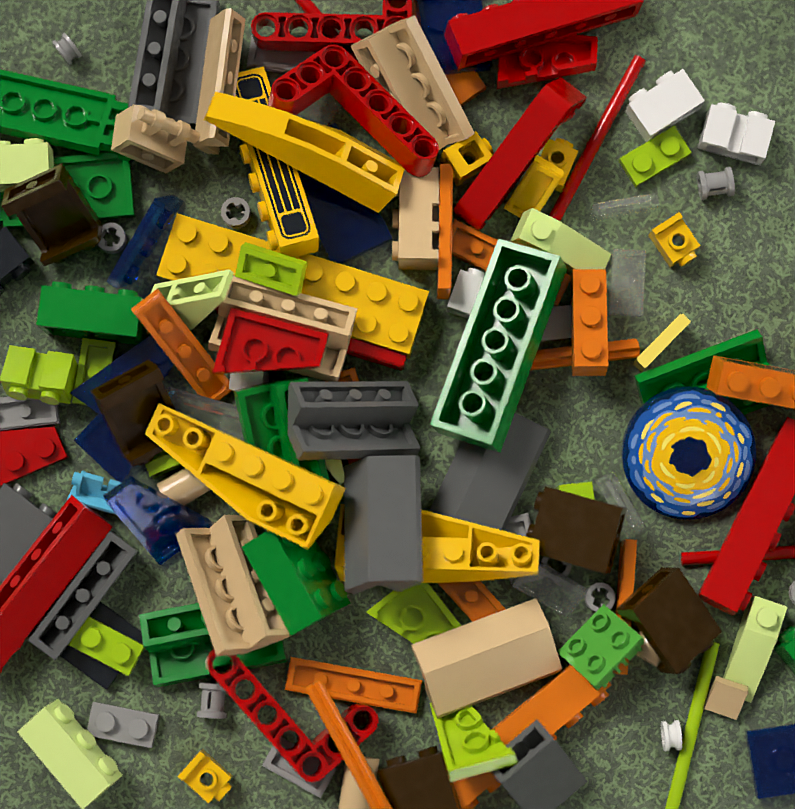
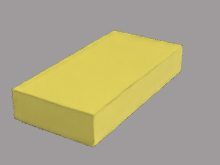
[633,314,691,372]

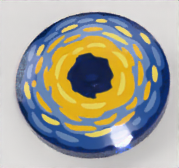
[621,387,756,520]

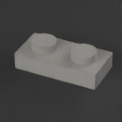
[87,702,160,748]

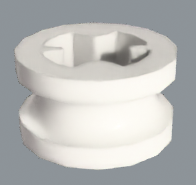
[661,720,682,752]

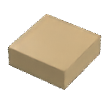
[705,676,748,720]

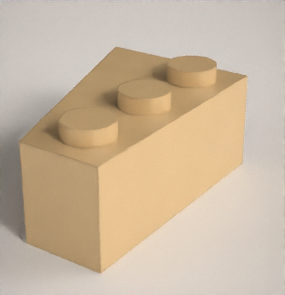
[392,167,439,270]

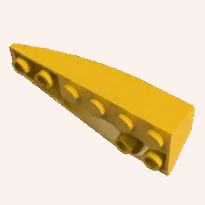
[204,92,404,213]
[145,403,346,548]
[335,504,540,583]

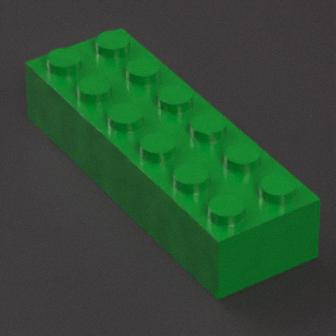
[430,238,567,453]

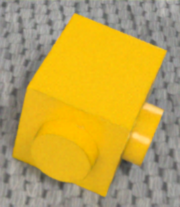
[540,138,579,193]

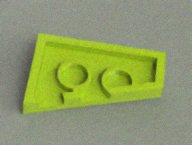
[366,583,461,644]
[430,703,518,782]

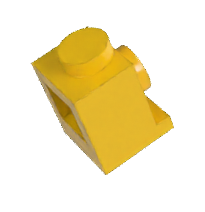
[440,131,494,186]
[648,212,700,268]
[178,749,233,803]

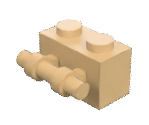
[111,104,200,173]

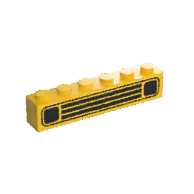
[235,67,319,258]

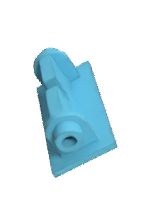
[67,470,141,519]

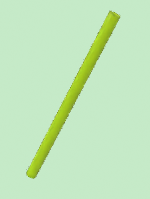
[665,642,720,809]

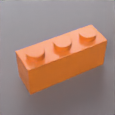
[570,269,608,376]

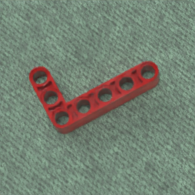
[251,0,412,53]
[267,45,439,177]
[453,77,587,231]
[205,650,379,782]

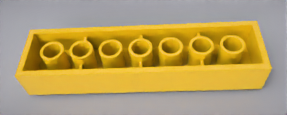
[156,213,429,359]

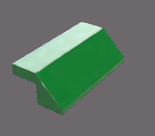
[634,329,772,417]
[233,378,329,480]
[139,603,287,688]

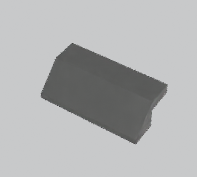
[128,0,221,127]
[288,381,421,460]
[429,413,551,531]
[344,455,423,594]
[28,530,138,660]

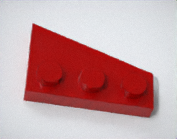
[497,35,598,89]
[212,308,329,374]
[0,427,69,487]

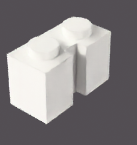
[625,69,705,142]
[697,103,775,165]

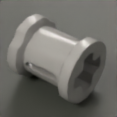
[697,167,735,200]
[197,683,227,719]

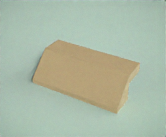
[193,9,246,155]
[351,15,475,157]
[209,275,357,382]
[176,515,290,656]
[412,598,562,719]

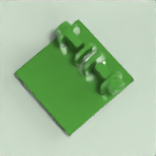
[557,604,645,691]

